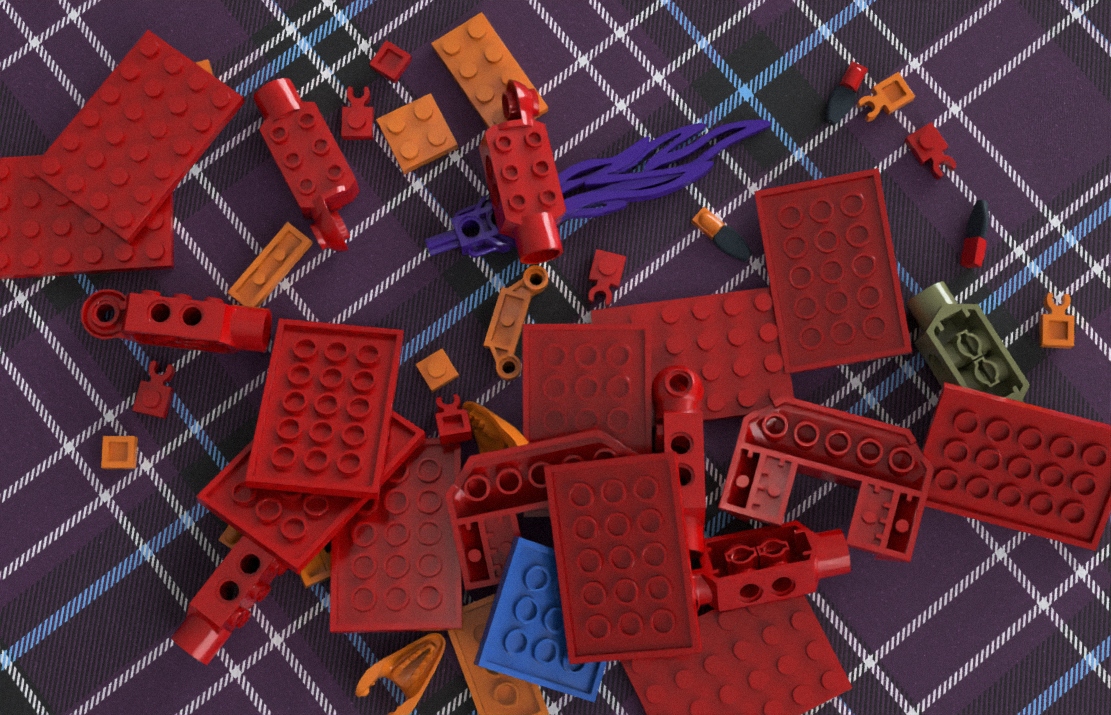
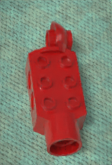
[253,78,360,252]
[479,79,566,265]
[81,289,272,355]
[651,365,706,559]
[692,520,851,612]
[171,535,288,665]

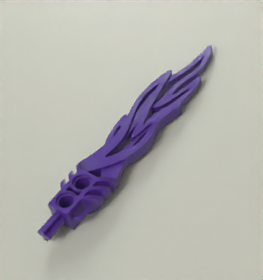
[424,119,771,258]

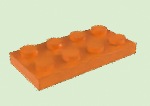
[431,12,548,129]
[447,594,549,715]

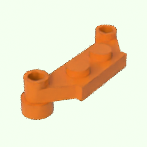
[483,265,548,382]

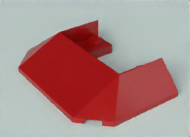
[718,395,934,563]
[445,429,638,591]

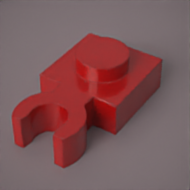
[341,87,374,140]
[904,122,957,180]
[588,249,626,308]
[133,361,175,420]
[435,394,472,445]

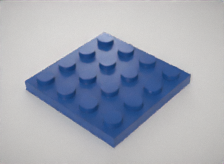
[474,536,607,703]

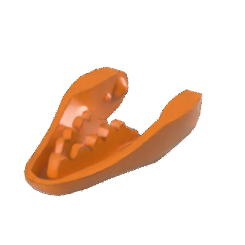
[462,401,529,453]
[355,633,446,715]

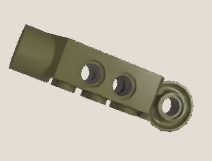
[906,281,1030,403]

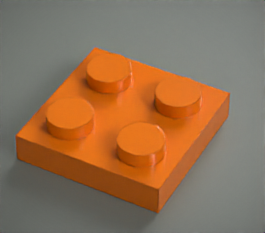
[376,93,458,175]

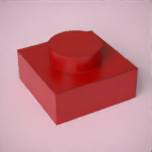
[369,40,412,84]

